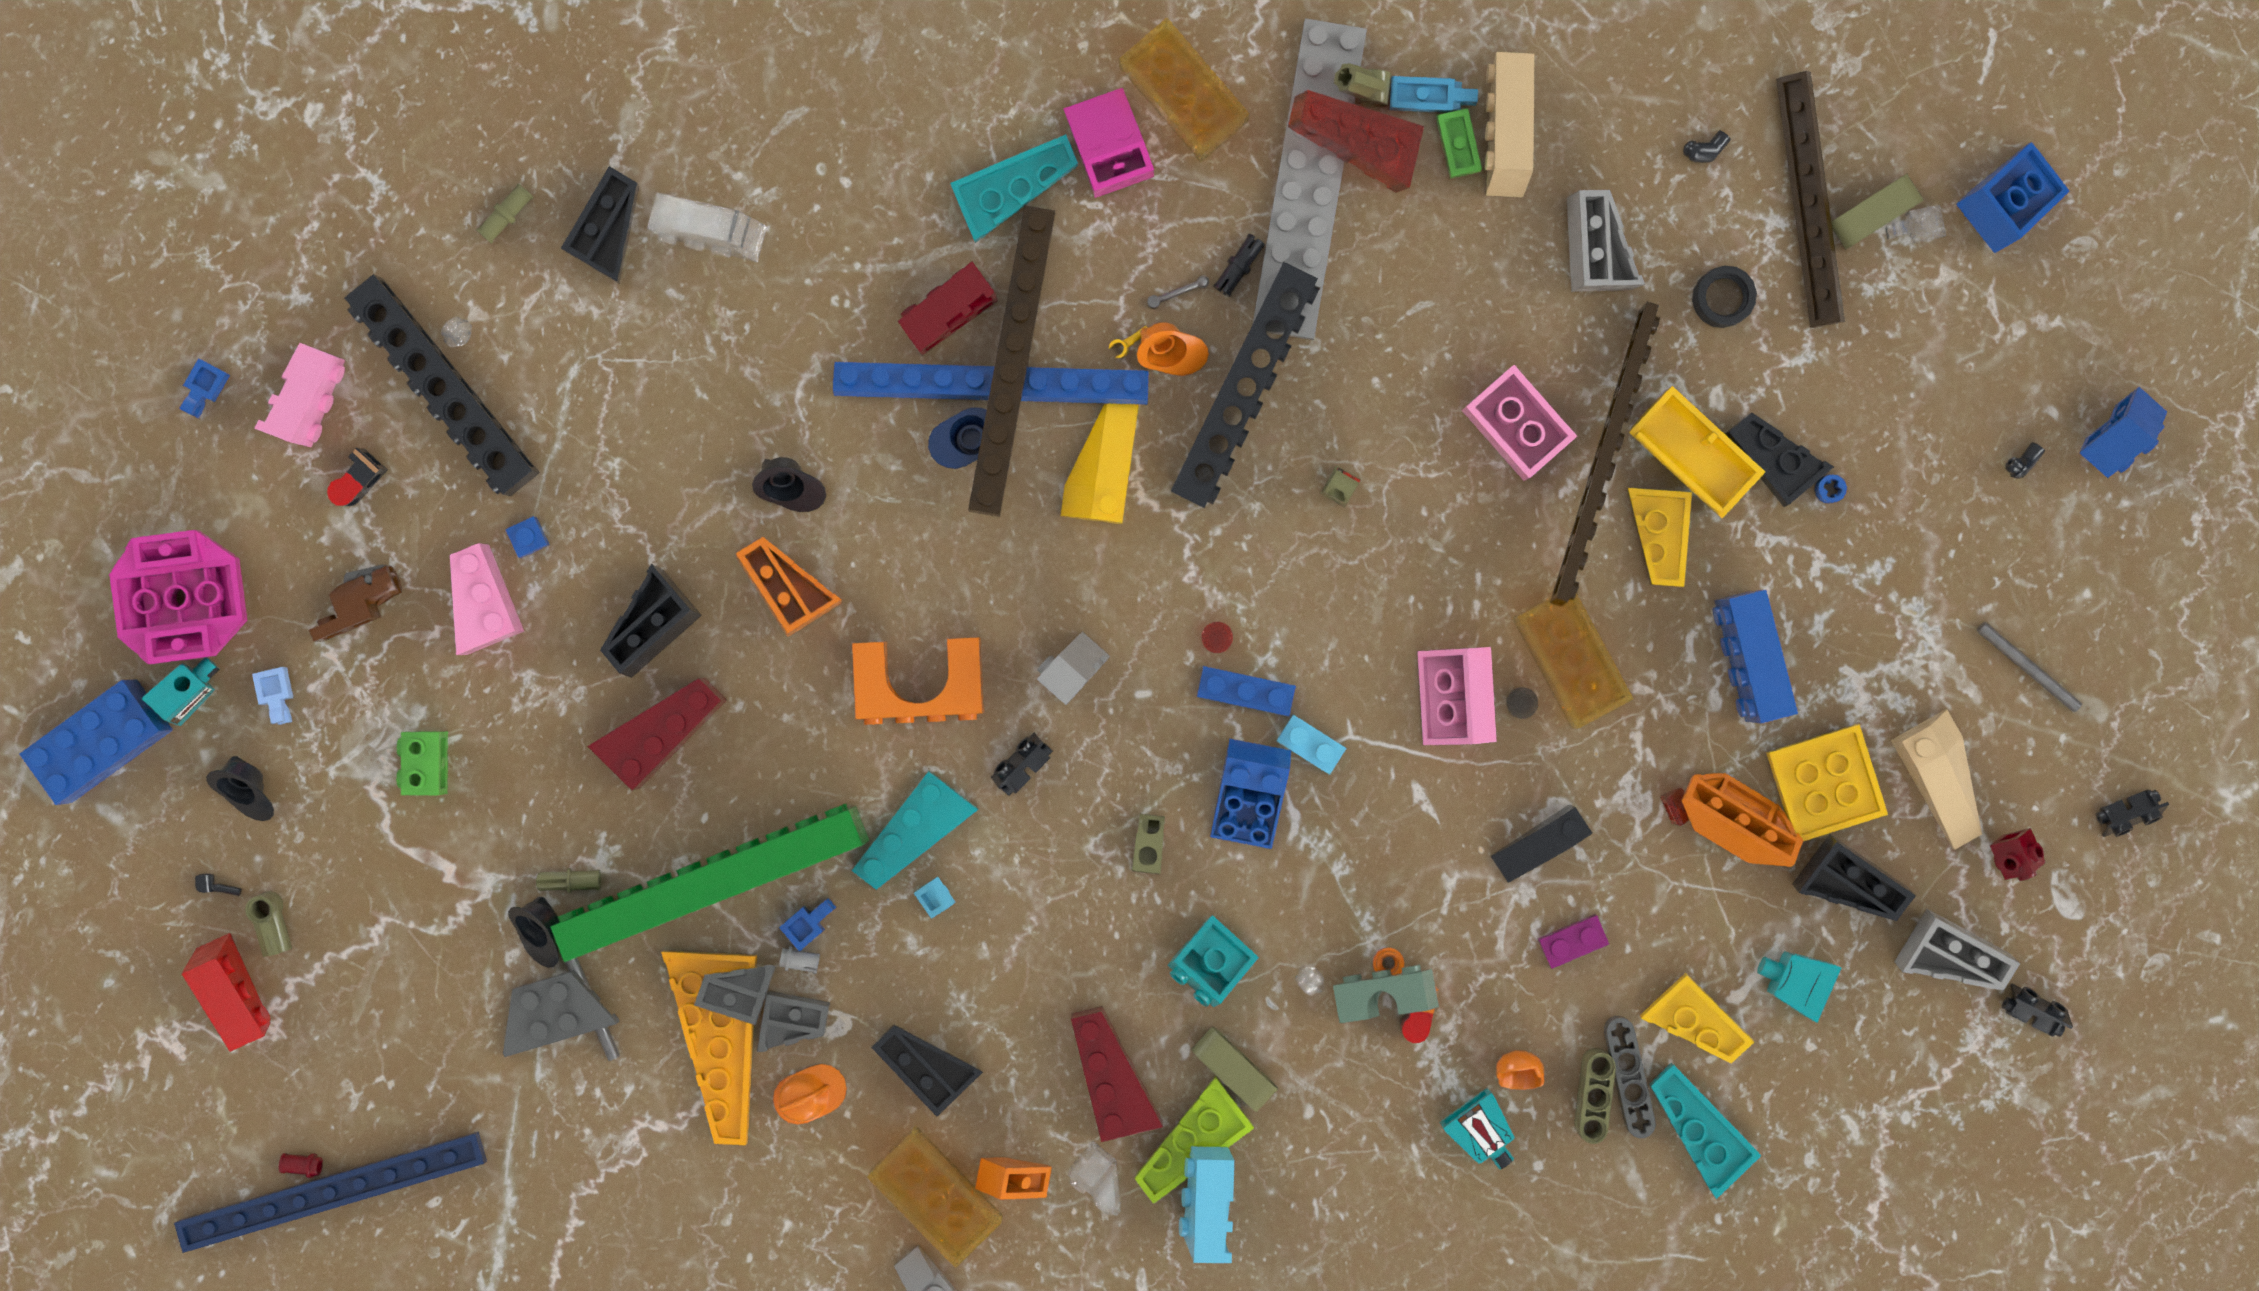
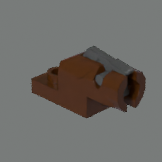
[309,564,402,642]

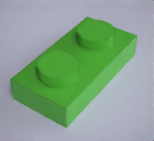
[1436,108,1482,179]

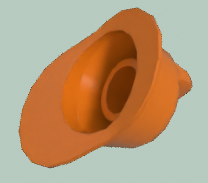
[1136,322,1209,376]
[773,1064,847,1125]

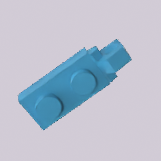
[1389,76,1478,113]

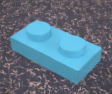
[1276,715,1347,775]

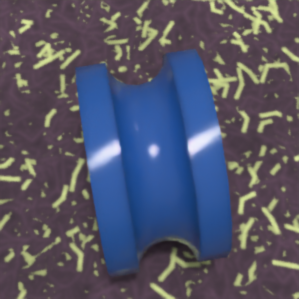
[1814,474,1847,504]

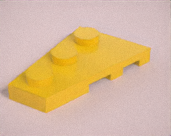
[1628,488,1692,587]
[1640,973,1754,1063]

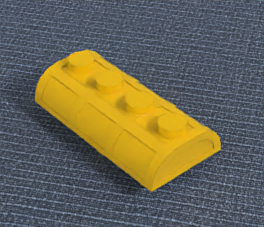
[1628,386,1765,519]

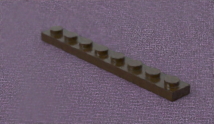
[1776,71,1845,328]

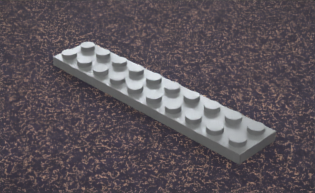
[1252,18,1367,340]

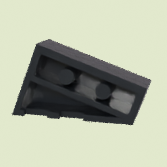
[561,166,639,284]
[600,564,702,678]
[1792,834,1916,921]
[871,1024,983,1117]

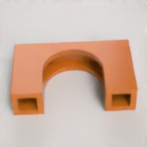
[852,637,984,725]

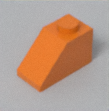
[975,1157,1052,1200]

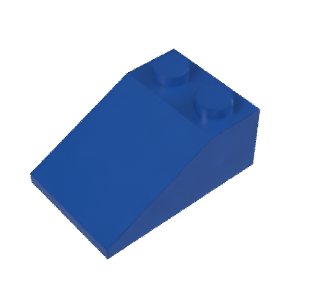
[1956,142,2070,253]

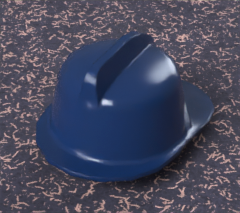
[928,407,986,469]

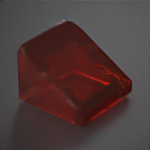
[1660,788,1689,826]

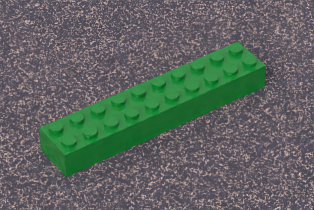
[551,803,870,962]

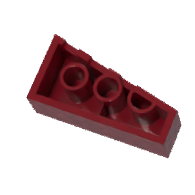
[1071,1006,1163,1142]

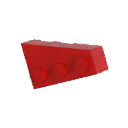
[181,933,271,1052]

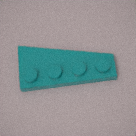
[950,134,1079,243]
[852,771,979,890]

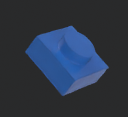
[505,516,550,558]

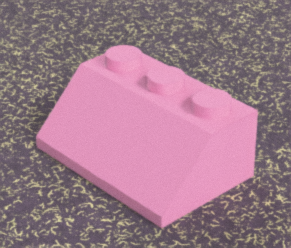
[1418,647,1497,745]

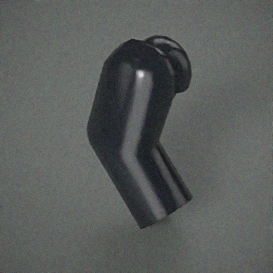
[1683,130,1731,163]
[2005,442,2045,479]

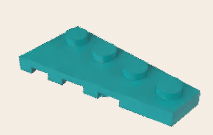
[1649,1063,1762,1199]

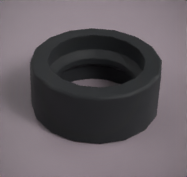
[1692,265,1757,328]

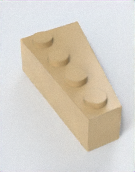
[1485,52,1534,197]

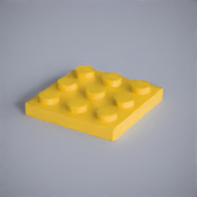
[1766,724,1888,841]

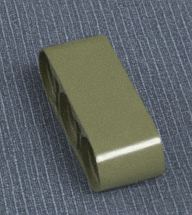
[1831,174,1924,250]
[1191,1026,1278,1112]
[1574,1048,1616,1144]

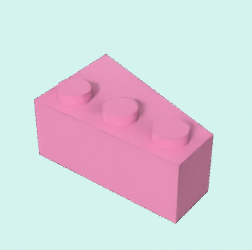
[254,343,345,447]
[450,543,524,655]

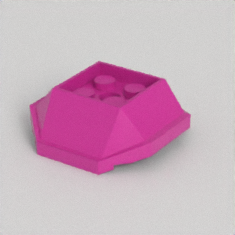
[109,530,248,664]

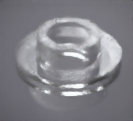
[441,317,472,347]
[1295,966,1324,996]

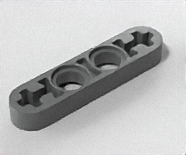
[1604,1016,1656,1138]

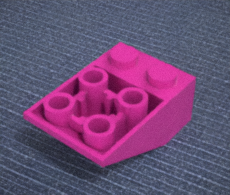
[1063,88,1154,198]

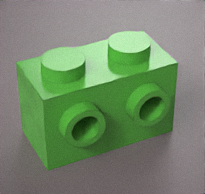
[396,731,448,795]

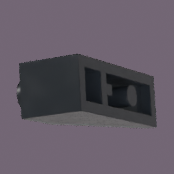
[1490,805,1593,883]

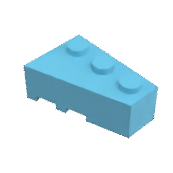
[1179,1146,1234,1263]

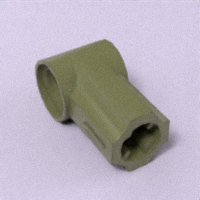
[1334,63,1391,107]
[245,891,292,957]

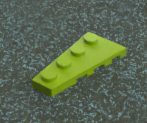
[1135,1076,1254,1204]

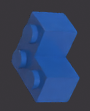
[2080,387,2167,478]

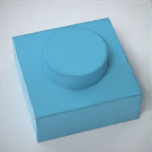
[914,877,956,919]

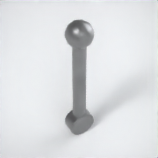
[1147,275,1209,308]

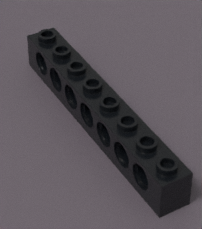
[1171,262,1320,508]
[344,274,540,496]

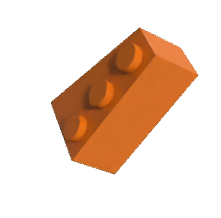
[736,537,842,637]

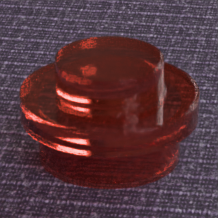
[1201,622,1233,653]

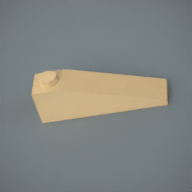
[1891,709,1982,850]

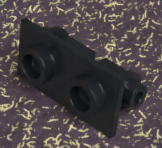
[991,732,1053,796]
[2096,789,2169,837]
[2002,983,2073,1037]

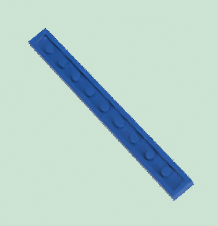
[833,362,1149,405]

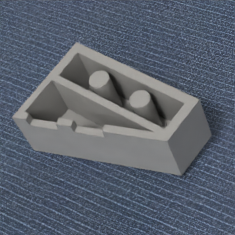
[1567,190,1645,292]
[1037,632,1110,705]
[1894,909,2020,991]

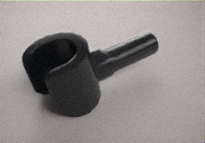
[195,874,242,896]

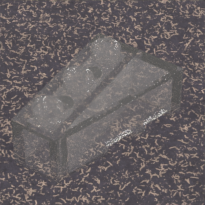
[647,193,767,263]

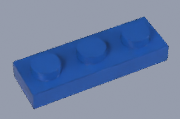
[1197,666,1296,716]

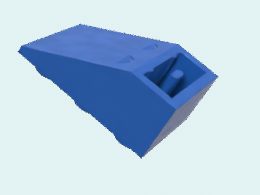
[1210,739,1291,849]

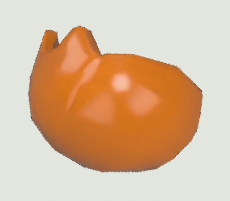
[1496,1050,1544,1090]

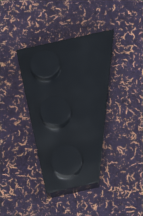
[1725,413,1834,507]

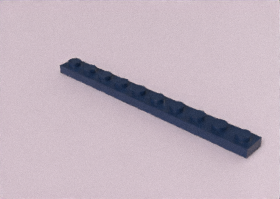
[174,1131,487,1253]

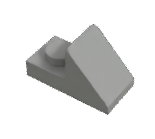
[894,1245,957,1291]

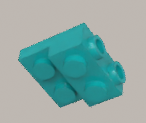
[1167,915,1259,1008]

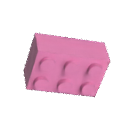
[1461,365,1577,481]

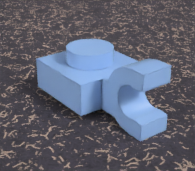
[252,667,293,725]

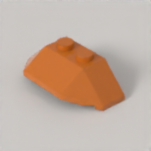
[1682,773,1803,867]

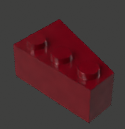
[897,261,998,356]

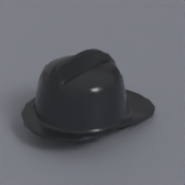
[752,457,827,512]
[206,756,274,821]
[508,896,559,968]

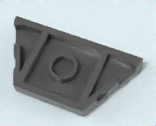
[503,970,620,1057]

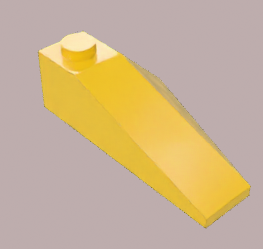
[1060,403,1139,525]

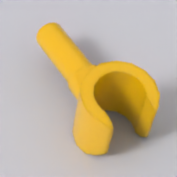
[1109,325,1148,358]

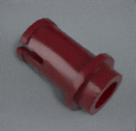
[279,1153,323,1178]

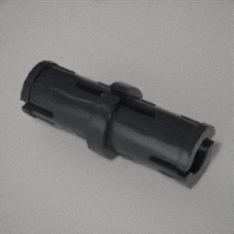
[1213,234,1265,297]

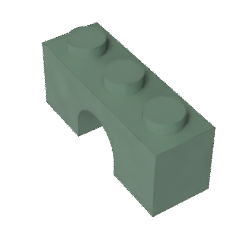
[1333,965,1439,1023]

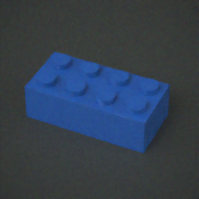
[1712,589,1798,723]
[19,679,173,805]

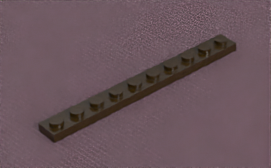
[968,205,1056,517]
[1550,301,1660,607]

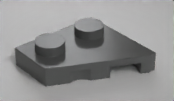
[694,965,776,1025]
[757,991,830,1052]

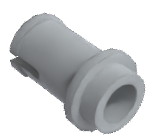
[779,946,820,974]

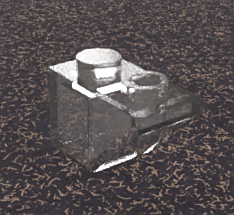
[1068,1141,1121,1217]

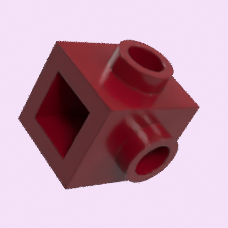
[1990,828,2046,881]

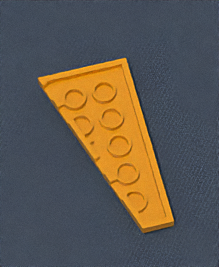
[661,950,757,1145]

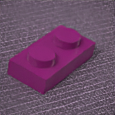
[1538,914,1609,969]

